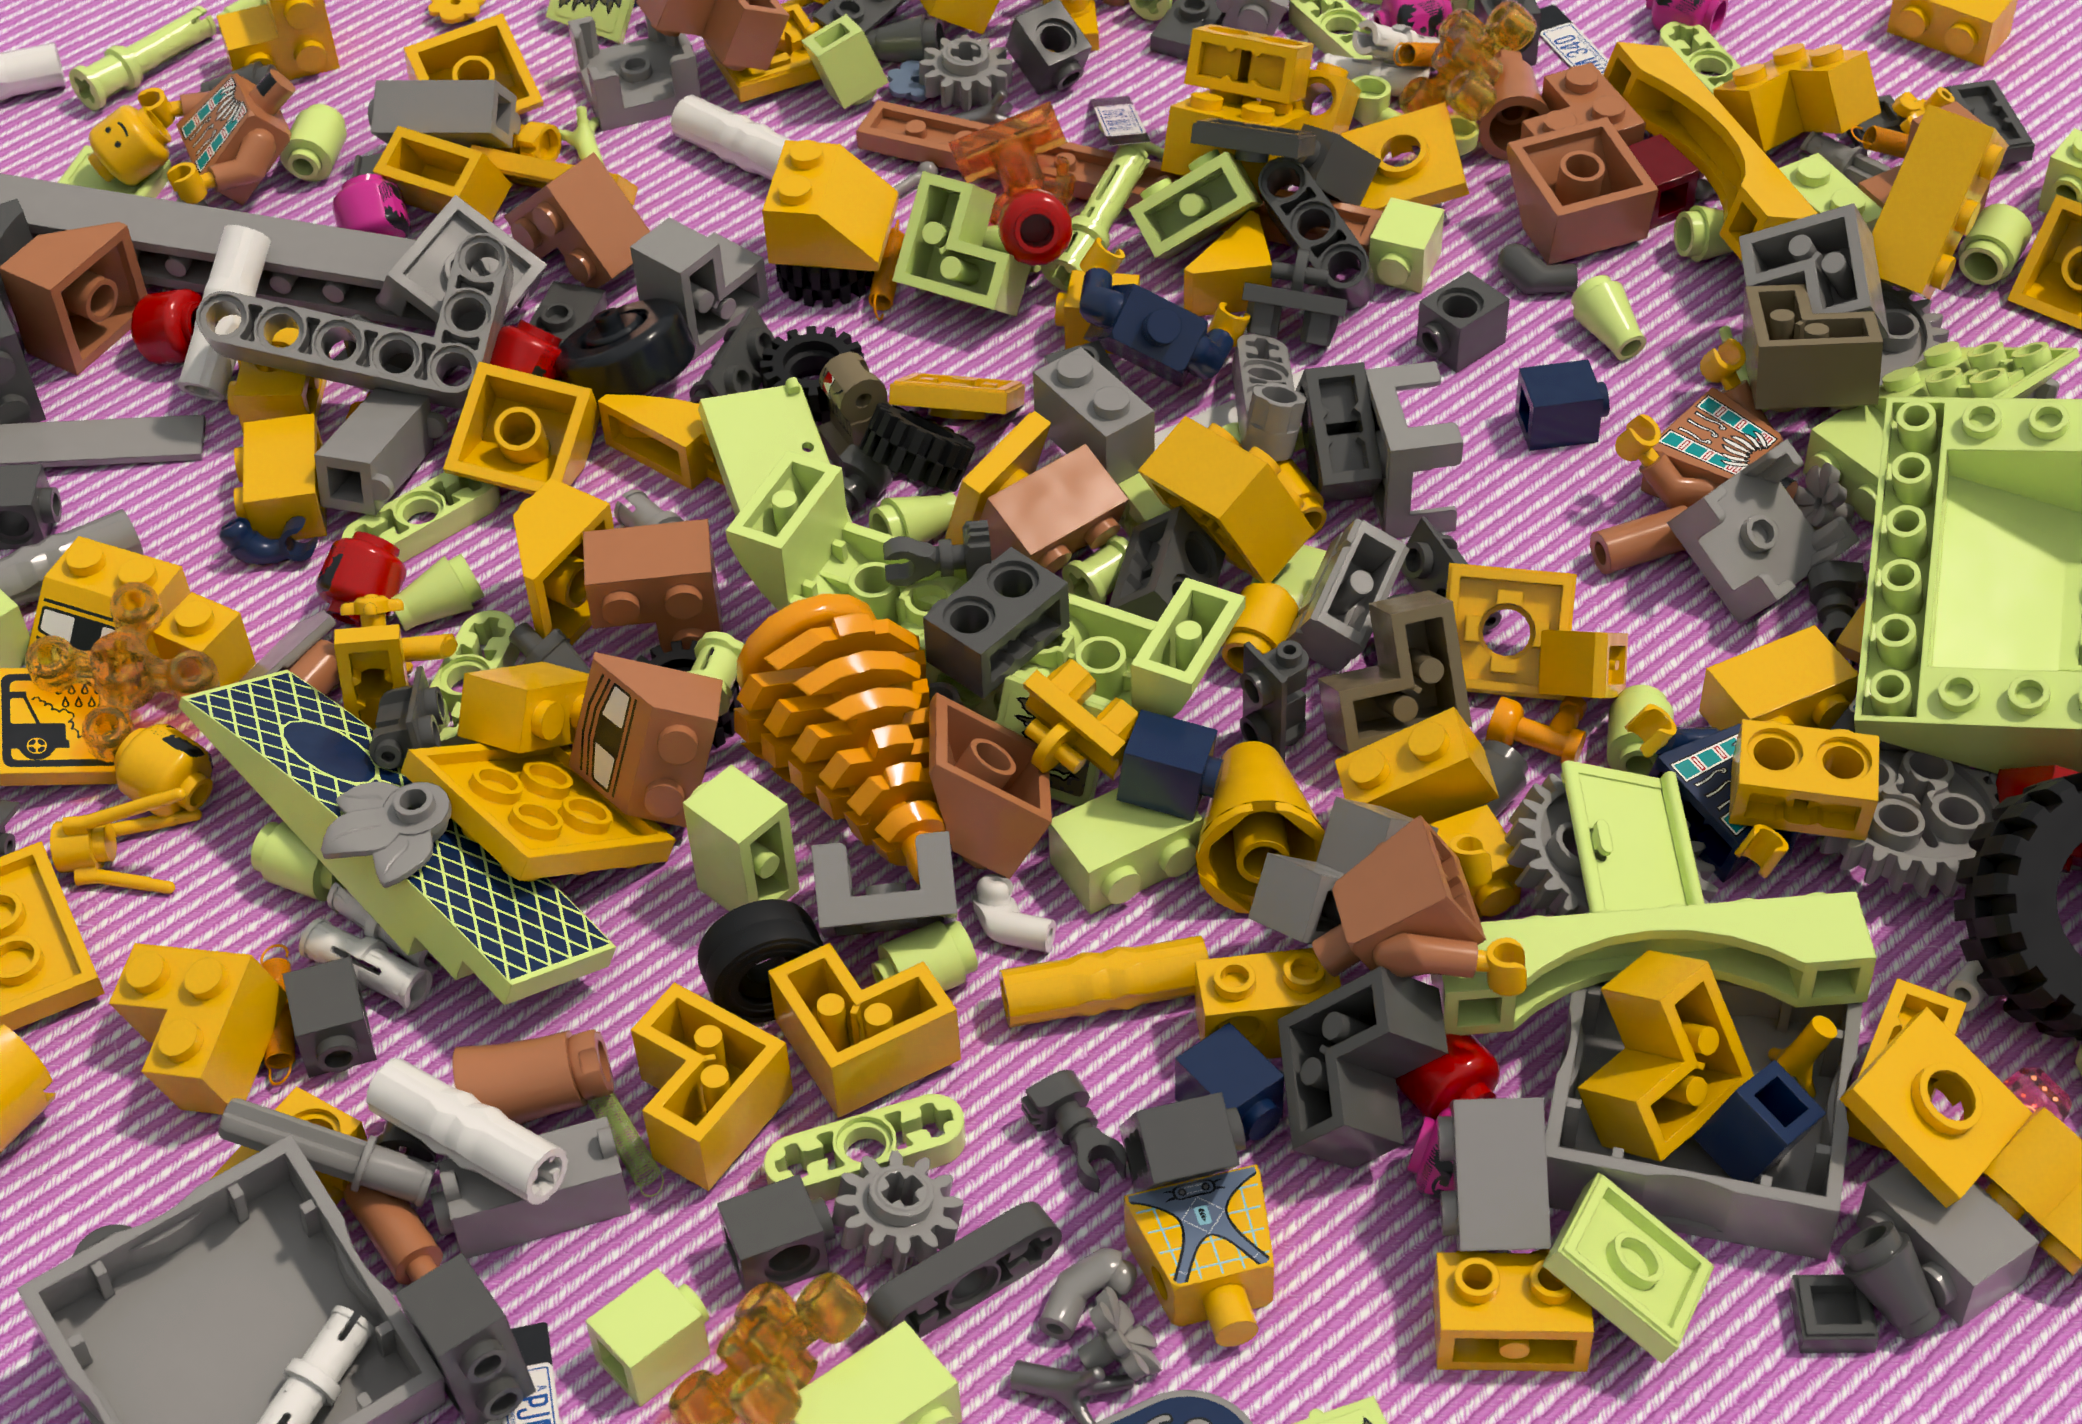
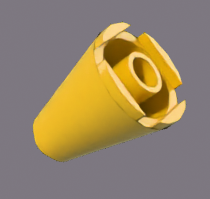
[1195,741,1325,914]

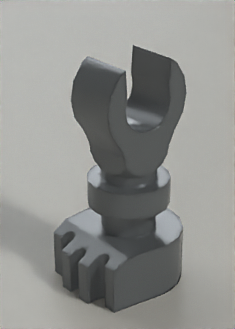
[839,444,893,515]
[883,520,991,586]
[1807,560,1867,666]
[1021,1070,1127,1193]

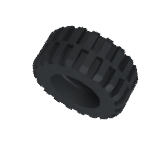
[1954,772,2082,1041]

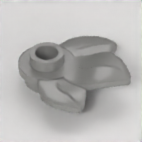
[321,782,452,888]

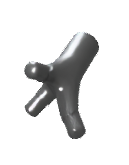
[949,90,1033,134]
[1010,1360,1135,1424]

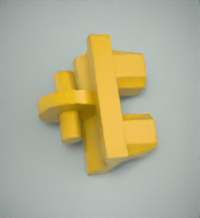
[1023,659,1139,781]

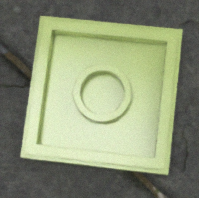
[1542,1172,1714,1363]

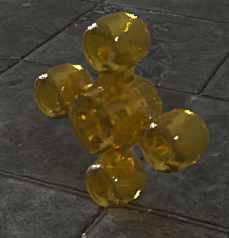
[1398,0,1537,121]
[25,582,220,763]
[668,1272,867,1424]

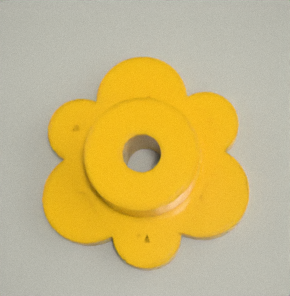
[428,0,486,24]

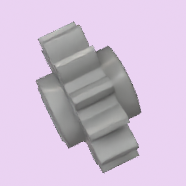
[919,34,1012,111]
[832,1150,963,1274]

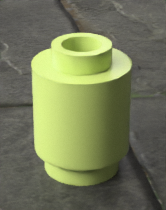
[280,104,347,182]
[1958,204,2032,285]
[1607,685,1674,776]
[251,821,346,901]
[871,920,978,991]

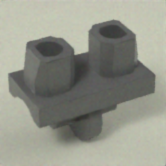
[1242,248,1348,346]

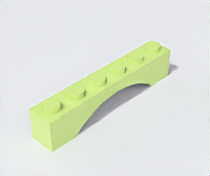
[1430,891,1877,1035]

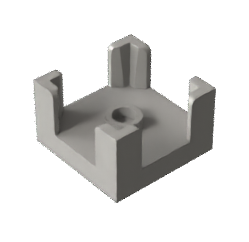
[568,15,702,132]
[378,195,547,370]
[1366,361,1463,538]
[1667,439,1860,624]
[811,831,958,938]

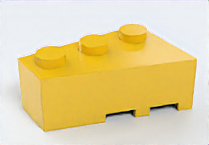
[1872,104,2009,300]

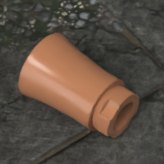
[1477,49,1551,160]
[453,1029,614,1125]

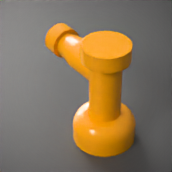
[1485,696,1587,764]

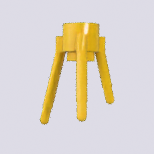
[50,788,202,894]

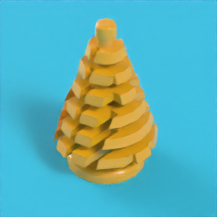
[734,594,946,885]

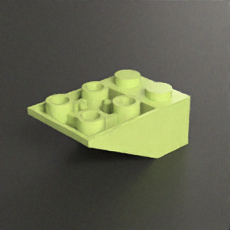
[1873,341,2080,414]

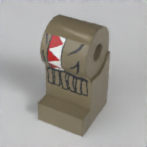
[817,352,889,467]

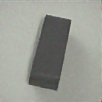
[1258,157,1375,310]

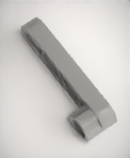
[1231,334,1306,461]

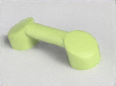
[1351,75,1479,156]

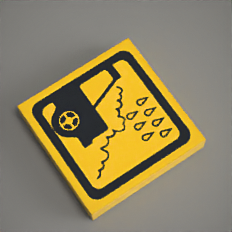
[0,667,127,786]

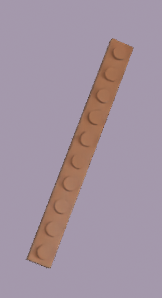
[856,100,1383,258]

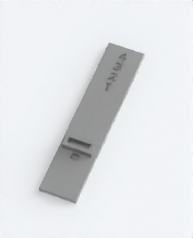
[0,415,206,468]

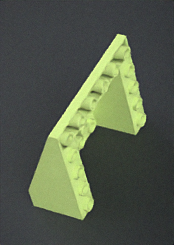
[1854,397,2082,774]

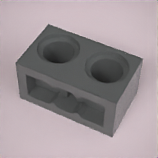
[1296,362,1383,503]
[1109,505,1226,622]
[923,547,1070,699]
[1119,1092,1246,1193]
[395,1252,536,1424]

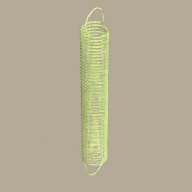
[588,1092,664,1197]

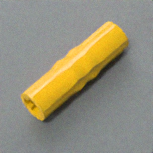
[999,935,1209,1027]

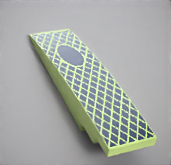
[178,670,616,1005]

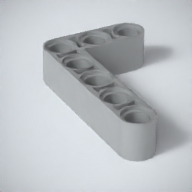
[196,233,514,409]

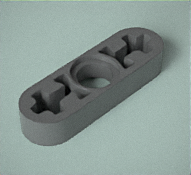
[864,1202,1062,1338]

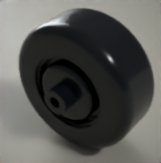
[554,298,696,408]

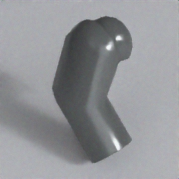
[1497,243,1578,294]

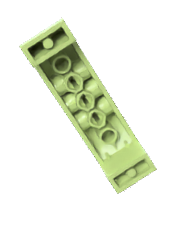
[725,450,1246,721]

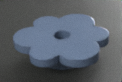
[887,60,928,102]

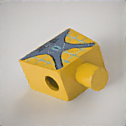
[1124,1164,1274,1347]

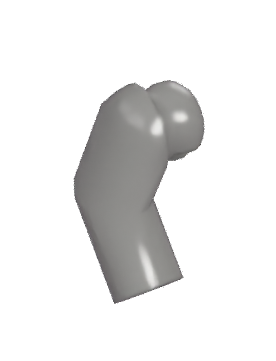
[1038,1248,1137,1340]

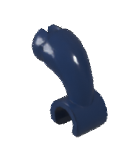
[219,516,319,565]

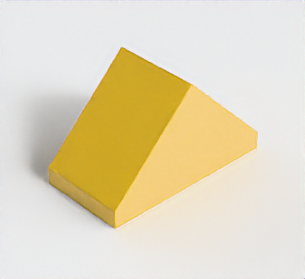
[1184,210,1272,316]
[1539,630,1628,698]

